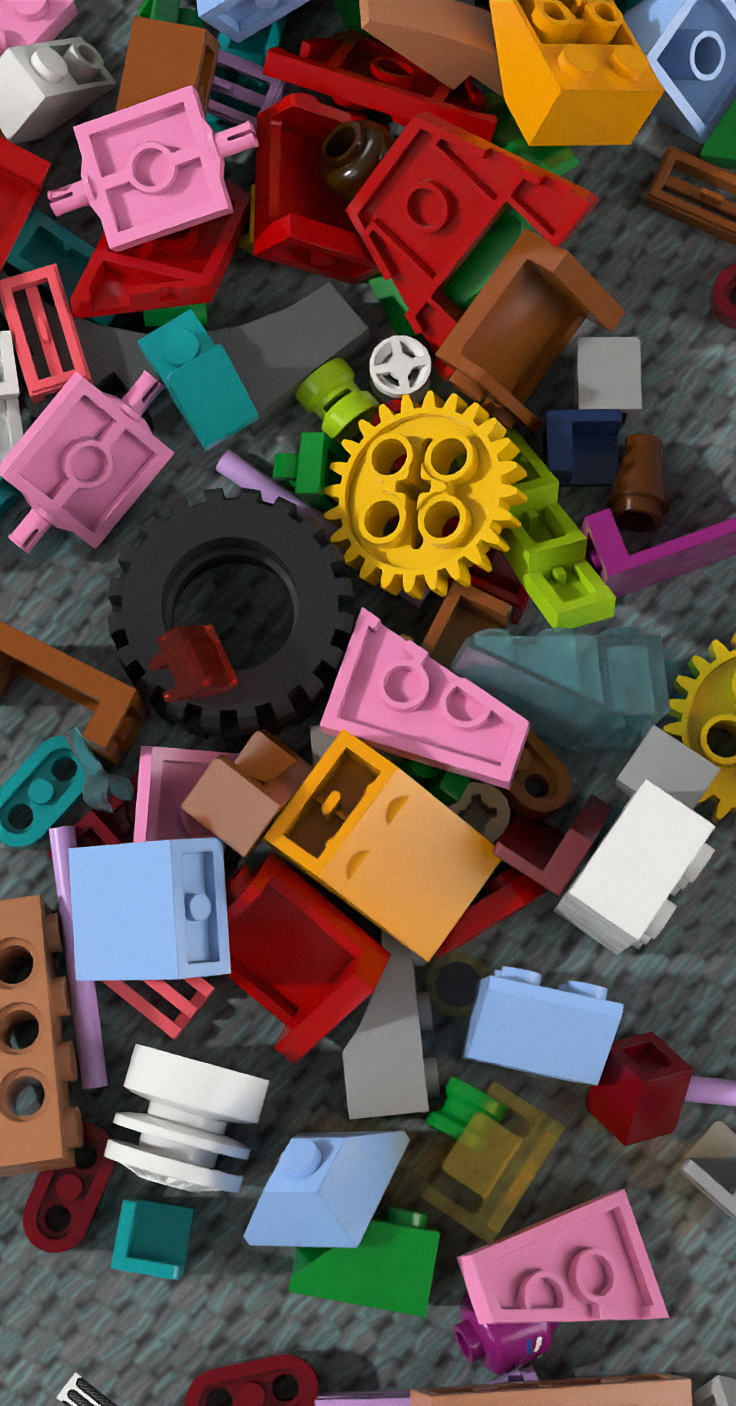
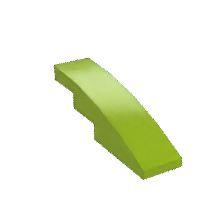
[455,417,616,633]

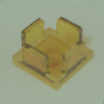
[419,1081,566,1245]

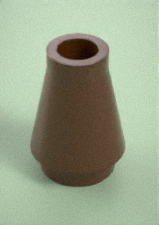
[606,434,669,532]

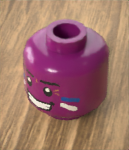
[453,1292,558,1375]

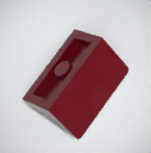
[492,794,613,896]

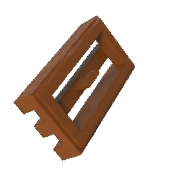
[642,145,736,245]

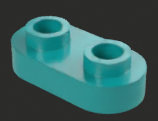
[0,735,98,850]

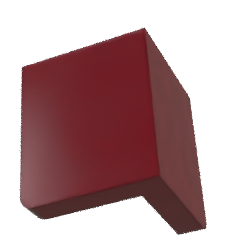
[586,1031,694,1147]

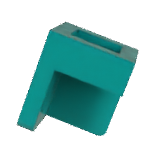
[110,1197,196,1280]

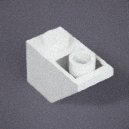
[0,36,117,144]

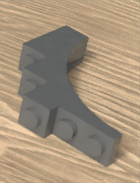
[0,270,369,437]

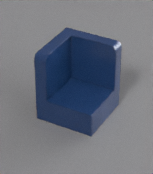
[542,409,622,487]

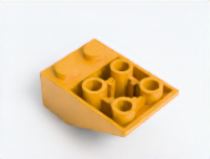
[489,0,665,146]
[263,728,502,963]

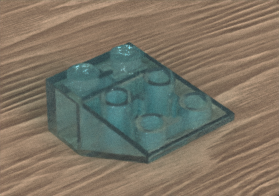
[447,627,670,751]

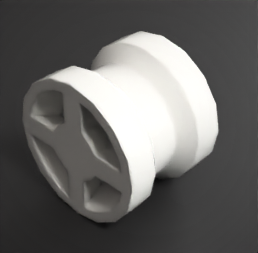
[370,336,431,404]

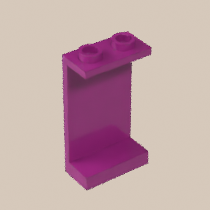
[581,508,736,598]

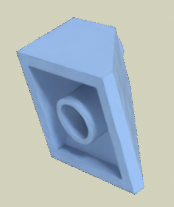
[623,0,736,144]
[243,1131,410,1248]

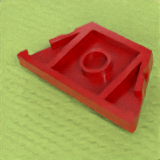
[263,30,498,143]
[70,180,251,319]

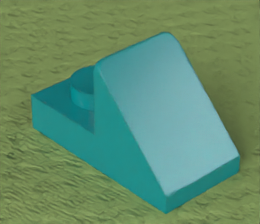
[137,309,259,451]

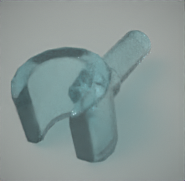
[62,725,134,813]

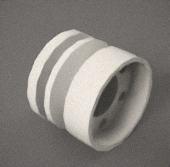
[104,1044,270,1193]

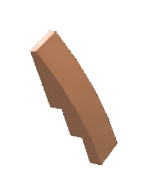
[359,0,504,97]

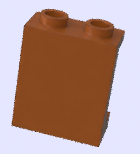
[435,228,626,433]
[0,621,150,767]

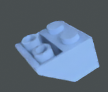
[461,966,624,1085]

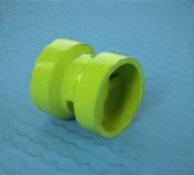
[295,357,381,444]

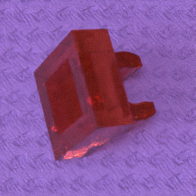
[148,625,239,702]

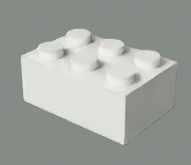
[553,779,715,955]

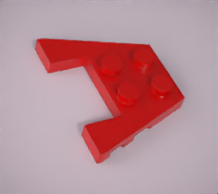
[345,111,600,382]

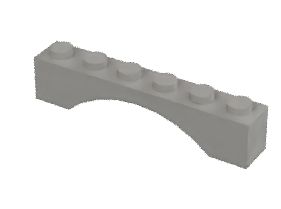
[310,725,440,1120]

